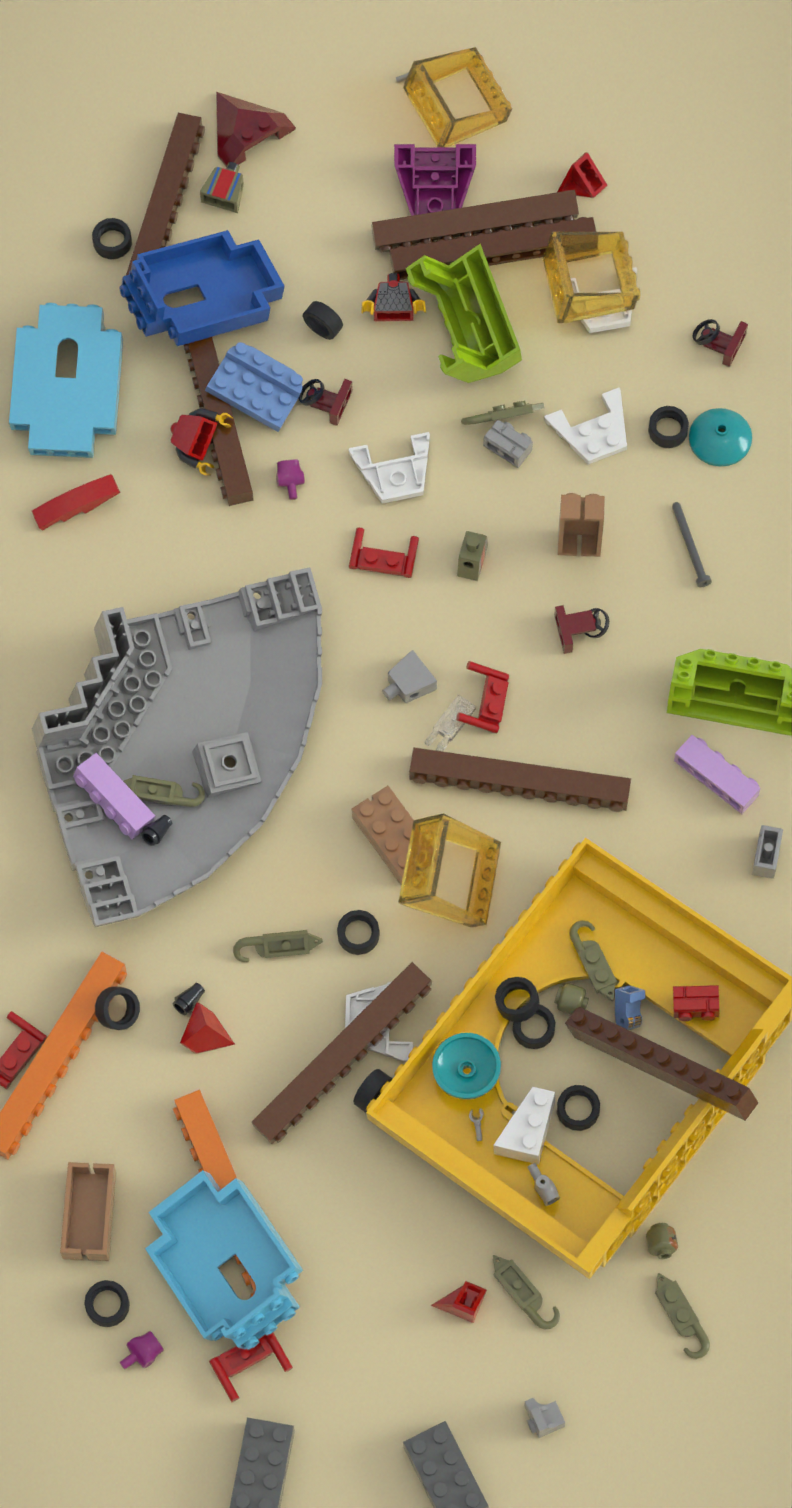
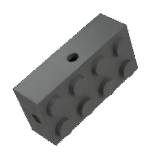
[230,1417,295,1508]
[403,1421,489,1508]

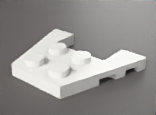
[557,267,637,333]
[544,388,627,465]
[349,432,430,504]
[345,981,413,1062]

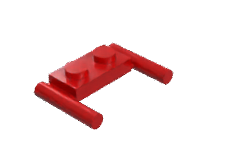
[349,527,419,578]
[456,661,509,734]
[0,1011,48,1089]
[209,1333,293,1402]

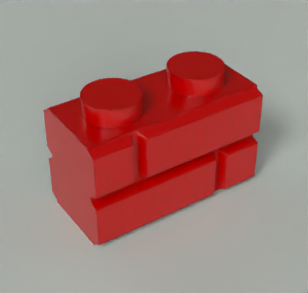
[673,985,720,1021]

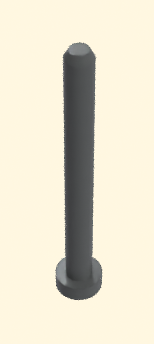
[672,502,712,587]

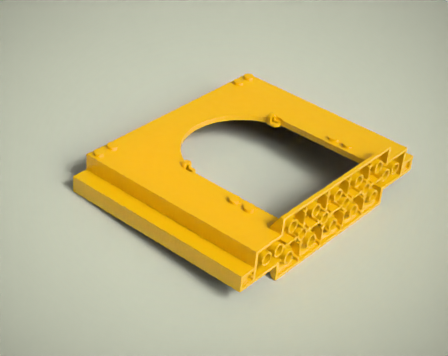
[366,838,792,1279]

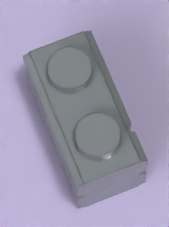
[483,420,533,468]
[752,825,783,878]

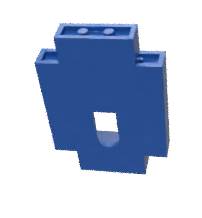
[119,230,285,346]

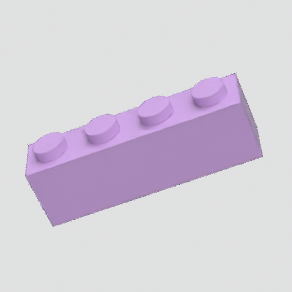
[674,735,760,814]
[73,753,155,840]

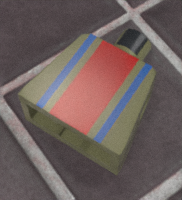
[200,162,244,213]
[457,531,488,581]

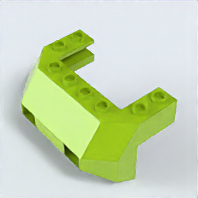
[406,244,522,383]
[666,649,792,736]

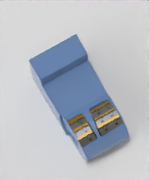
[615,985,645,1030]

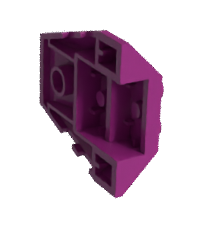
[394,144,476,216]

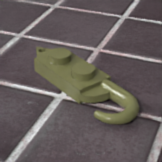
[461,400,544,425]
[123,775,205,807]
[569,920,617,1001]
[233,930,323,962]
[493,1255,560,1329]
[655,1273,710,1359]

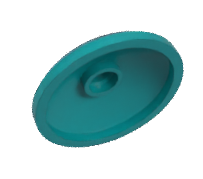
[689,408,752,467]
[432,1033,501,1099]

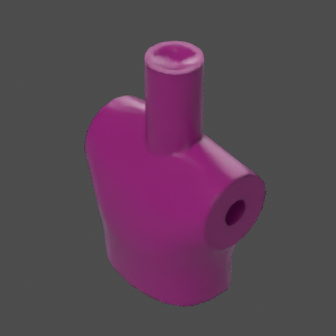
[276,459,305,500]
[119,1331,164,1370]

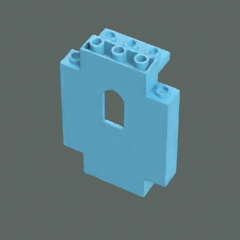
[9,303,123,458]
[145,1170,303,1349]

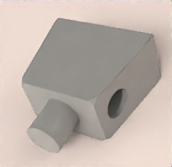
[382,650,437,703]

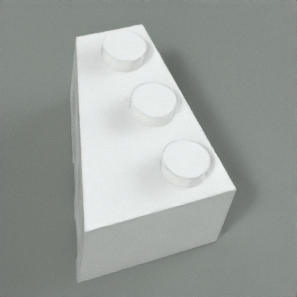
[493,1087,555,1165]

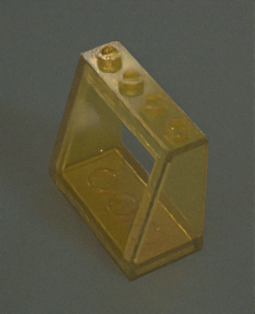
[403,47,512,147]
[543,232,640,323]
[398,813,501,928]

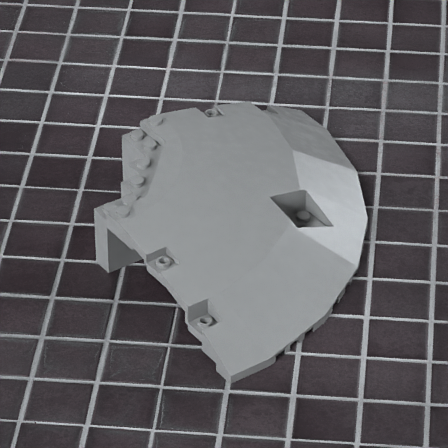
[32,567,322,927]

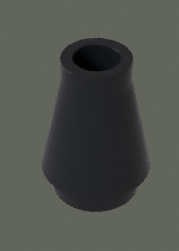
[141,815,173,846]
[173,983,205,1015]

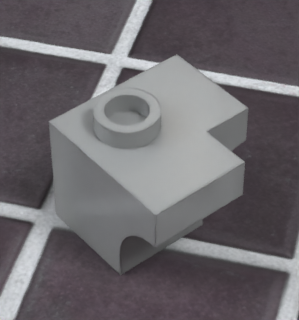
[524,1398,565,1438]

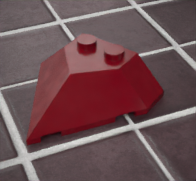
[216,92,296,167]

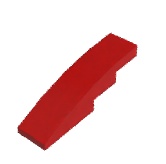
[32,474,121,530]

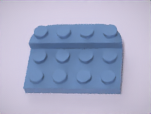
[205,342,303,432]

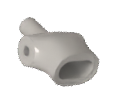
[527,1163,560,1206]

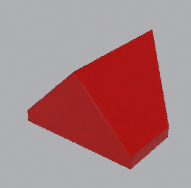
[557,152,607,198]
[180,1003,235,1053]
[430,1281,487,1323]

